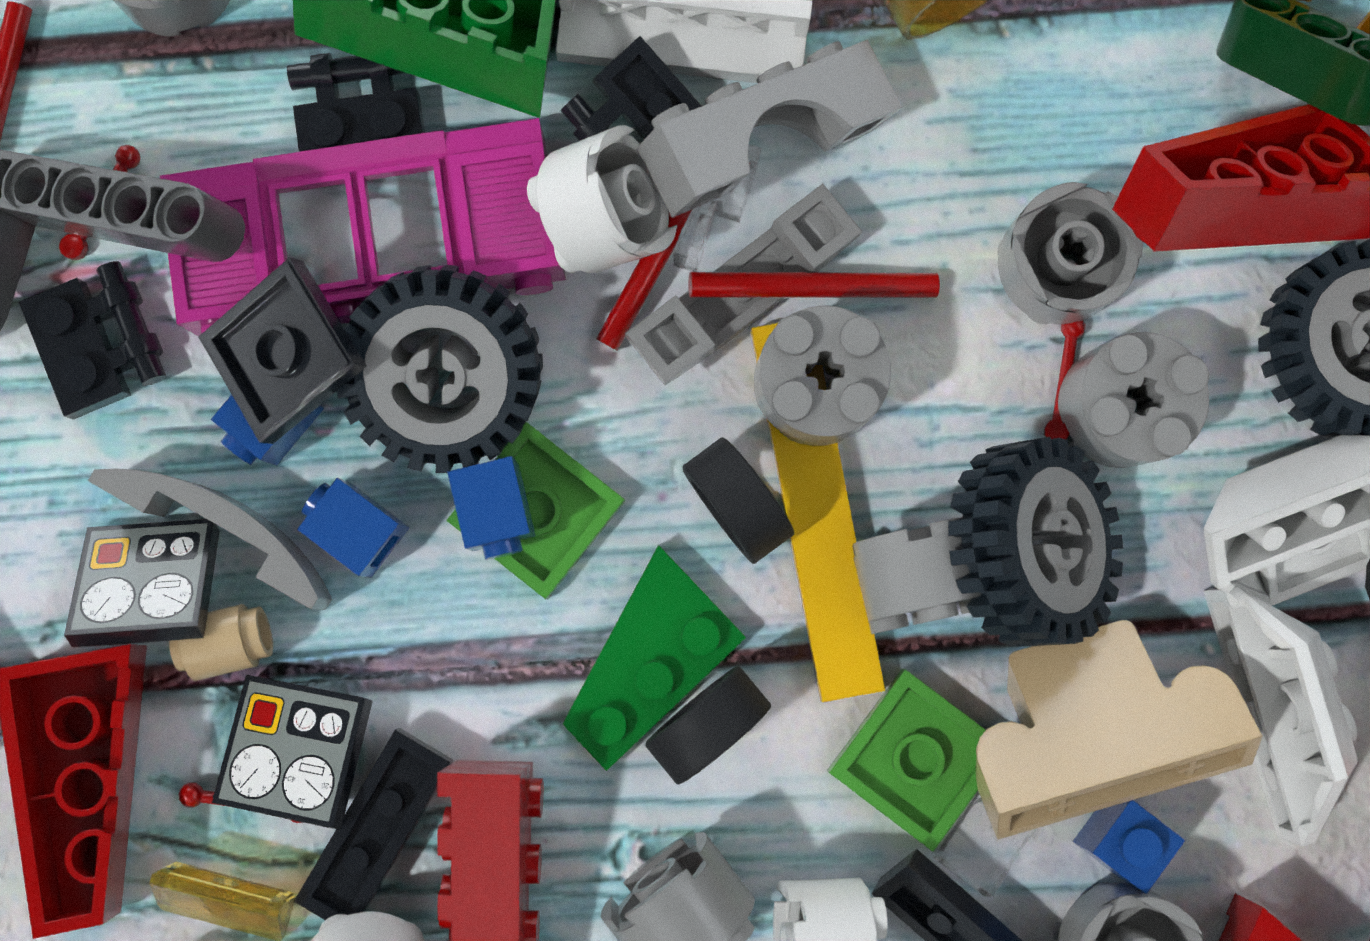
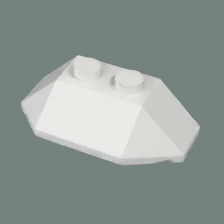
[1203,435,1370,606]
[1203,586,1358,846]

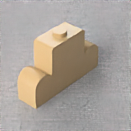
[976,620,1263,840]

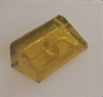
[149,861,296,941]

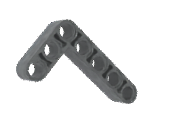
[0,150,245,330]

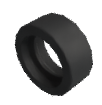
[682,437,795,564]
[645,666,771,785]

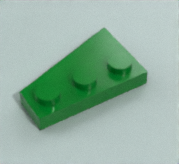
[562,545,746,771]

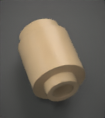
[169,604,273,681]

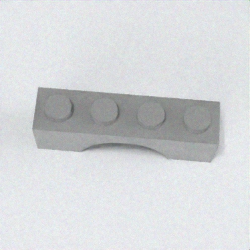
[637,39,902,218]

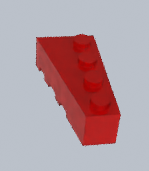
[1112,104,1370,252]
[0,644,147,939]
[437,760,544,941]

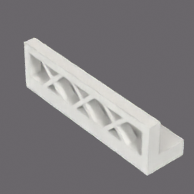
[556,0,812,83]

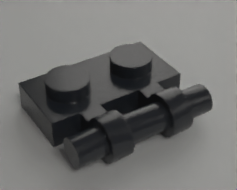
[560,36,701,141]
[287,53,425,152]
[19,261,167,420]

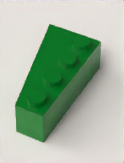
[293,0,556,118]

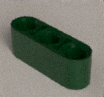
[1216,0,1370,126]

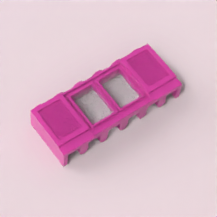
[160,118,566,337]

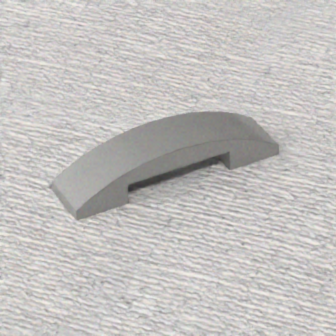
[625,183,862,385]
[88,468,332,610]

